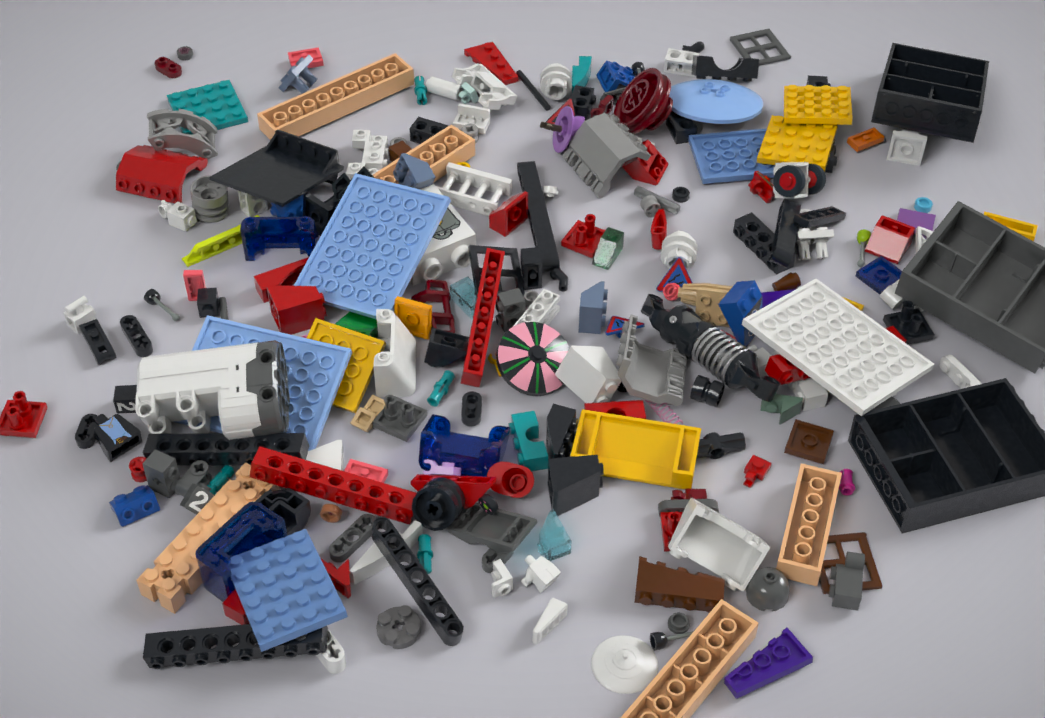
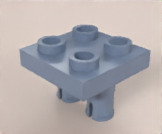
[279,55,318,94]

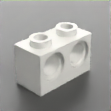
[664,48,700,77]
[238,191,268,219]

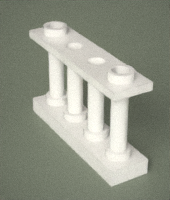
[436,162,512,216]

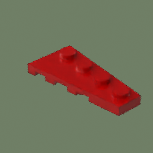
[464,42,518,85]

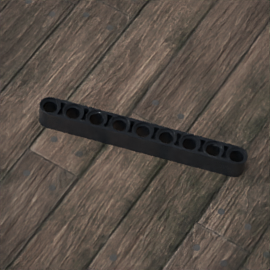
[517,161,560,272]

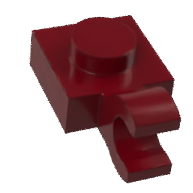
[591,95,614,118]
[671,488,707,500]

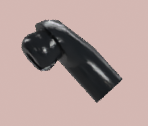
[682,41,704,53]
[550,268,568,292]

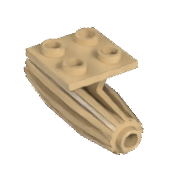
[678,283,733,327]

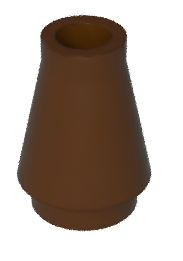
[772,272,801,291]

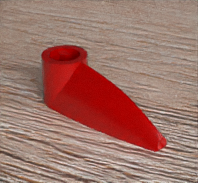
[651,209,667,250]

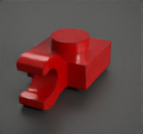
[743,455,772,488]

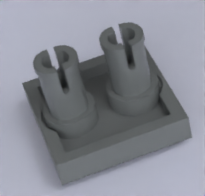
[372,395,427,442]

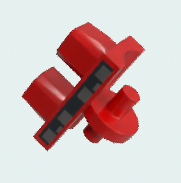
[748,171,775,203]

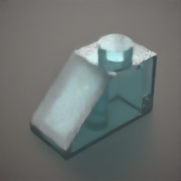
[450,276,477,319]
[537,510,572,561]

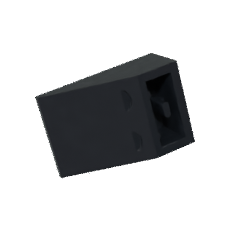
[546,403,578,459]

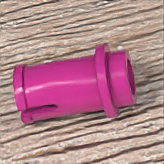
[839,469,855,496]

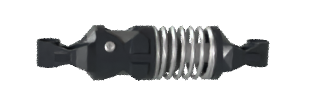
[641,294,780,402]

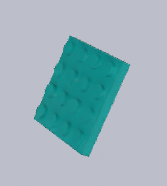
[167,80,248,135]

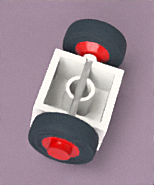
[773,162,826,199]

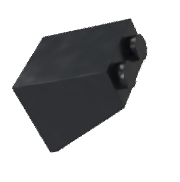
[547,455,604,517]

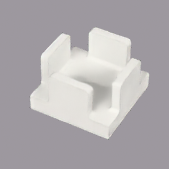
[886,129,927,166]

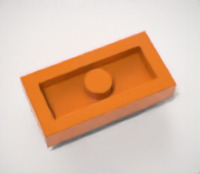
[847,127,885,152]

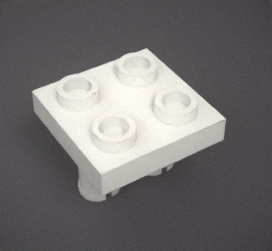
[795,227,834,260]

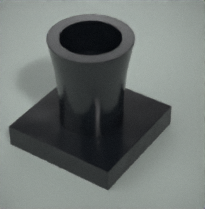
[302,193,336,236]

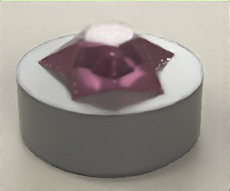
[177,46,193,60]

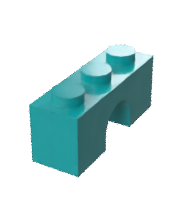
[508,411,548,472]

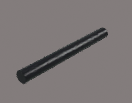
[516,70,551,111]

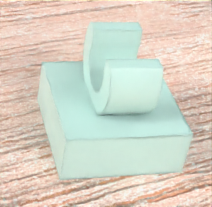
[459,82,479,104]

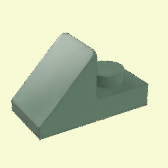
[760,394,803,425]

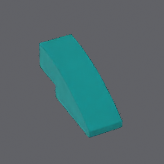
[572,56,592,93]

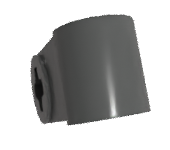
[175,460,212,497]

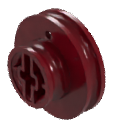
[614,68,673,134]

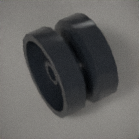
[412,477,465,531]

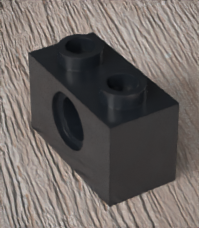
[520,247,543,290]

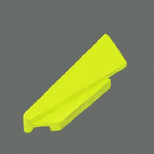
[182,215,262,267]

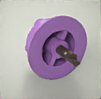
[540,106,585,153]

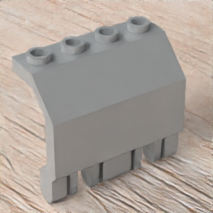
[563,113,651,198]
[616,314,687,406]

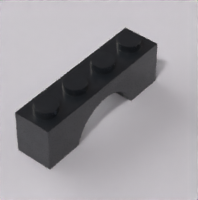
[691,55,759,81]

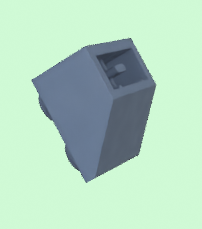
[393,153,436,189]
[578,281,608,334]

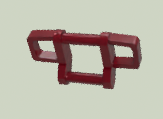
[411,280,455,333]

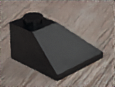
[424,328,469,367]

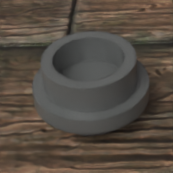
[668,612,690,634]

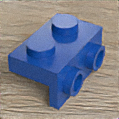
[109,485,160,527]

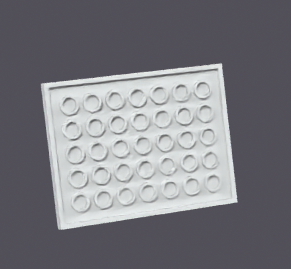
[742,279,934,416]

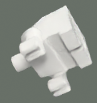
[521,554,561,593]

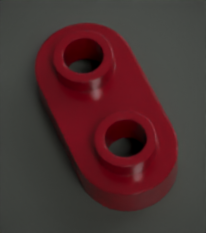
[155,57,182,78]

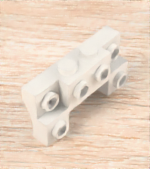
[452,64,517,111]
[346,130,389,178]

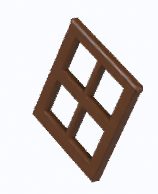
[819,532,883,594]

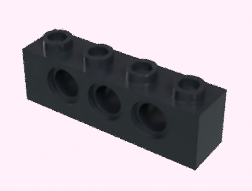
[733,212,796,275]

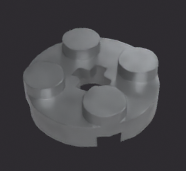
[376,605,421,649]

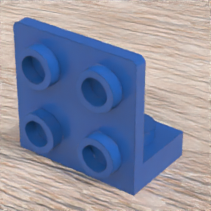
[596,60,635,92]

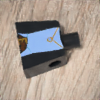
[94,414,142,462]

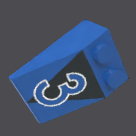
[718,280,762,347]

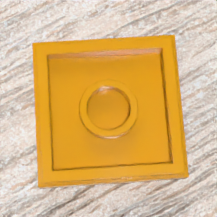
[394,296,432,340]

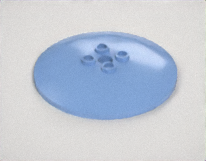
[669,79,763,124]

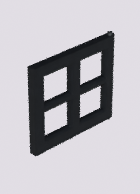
[468,245,525,297]

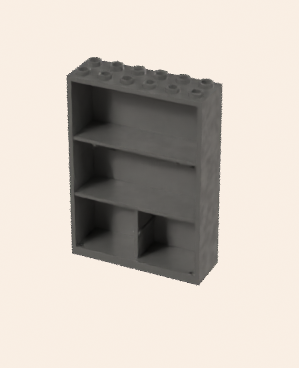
[895,201,1045,374]

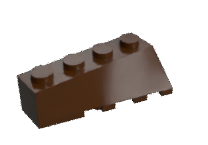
[634,556,725,613]

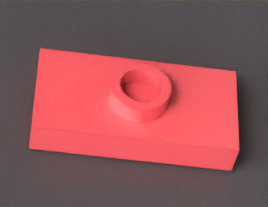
[183,270,206,301]

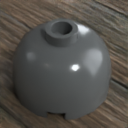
[746,567,790,611]

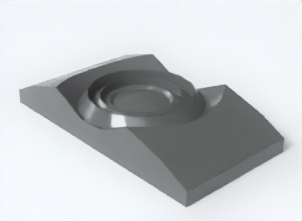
[447,502,538,553]

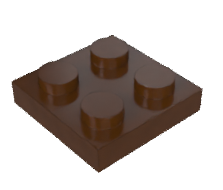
[784,419,834,464]

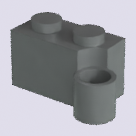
[829,551,865,611]

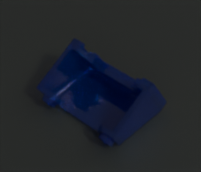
[240,216,319,261]
[418,414,510,477]

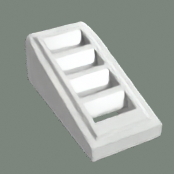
[532,598,568,645]

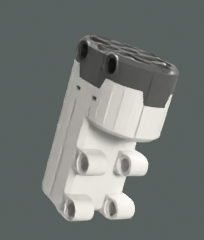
[135,340,290,440]

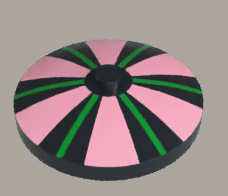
[496,322,569,396]

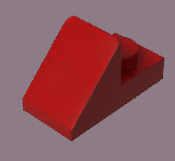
[321,558,351,599]

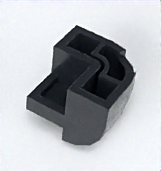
[249,488,311,539]

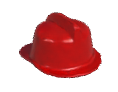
[487,461,535,498]

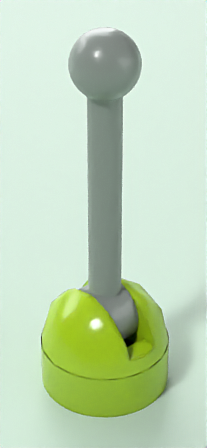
[857,229,871,267]

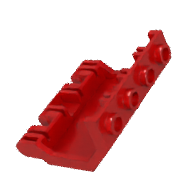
[116,145,208,204]

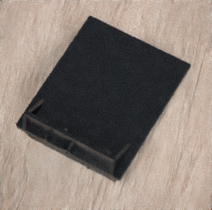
[209,130,344,207]

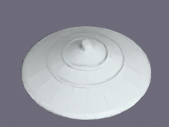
[591,635,658,694]

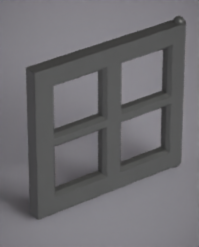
[730,29,791,66]

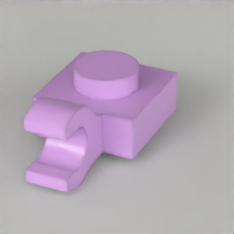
[423,459,461,476]

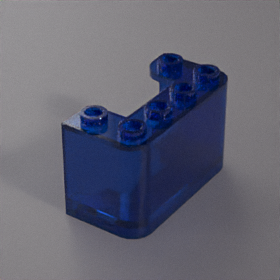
[195,502,287,602]

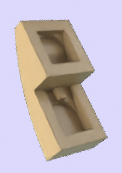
[350,394,385,432]

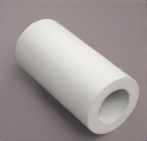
[426,76,463,101]

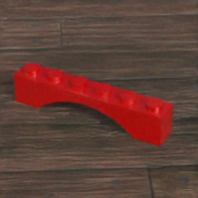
[254,257,309,303]

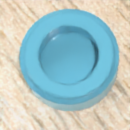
[914,197,933,213]

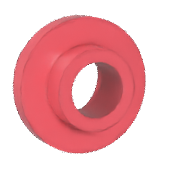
[663,283,680,301]

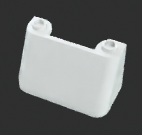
[373,309,417,398]
[668,498,771,592]

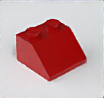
[489,191,528,237]

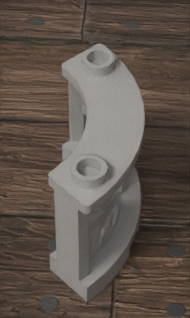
[147,109,218,159]

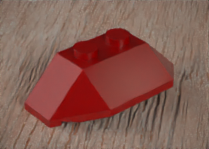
[411,474,496,509]

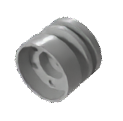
[190,175,229,222]

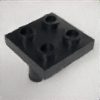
[883,301,934,345]

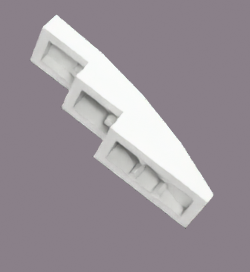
[349,520,423,585]

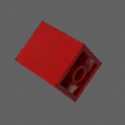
[267,285,327,335]

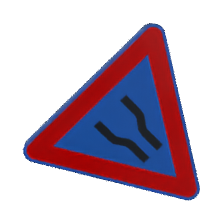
[656,257,693,292]
[605,316,645,338]

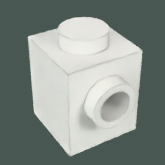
[167,201,197,232]

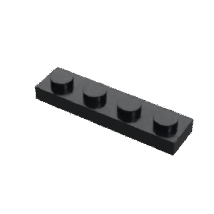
[793,206,846,228]

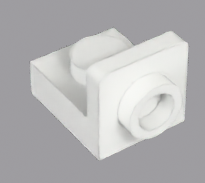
[491,559,513,598]

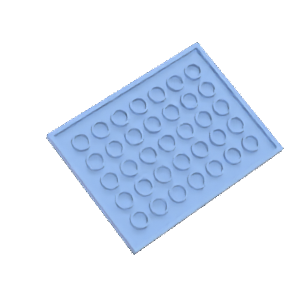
[294,173,451,319]
[173,315,352,451]

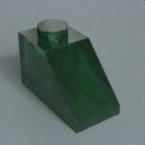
[592,227,624,270]

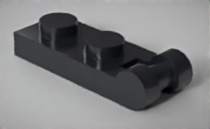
[79,319,117,365]

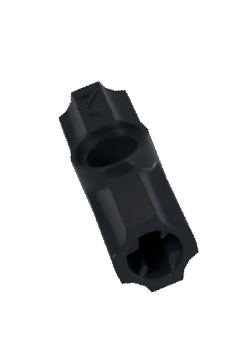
[697,432,746,459]

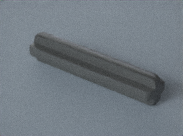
[634,186,681,214]

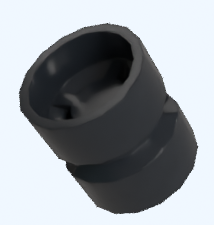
[690,375,725,407]

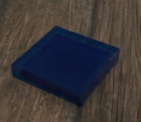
[855,256,902,294]

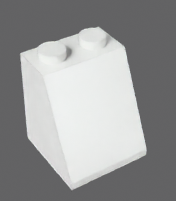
[555,345,621,403]

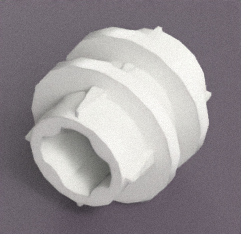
[540,63,572,100]
[660,230,698,269]

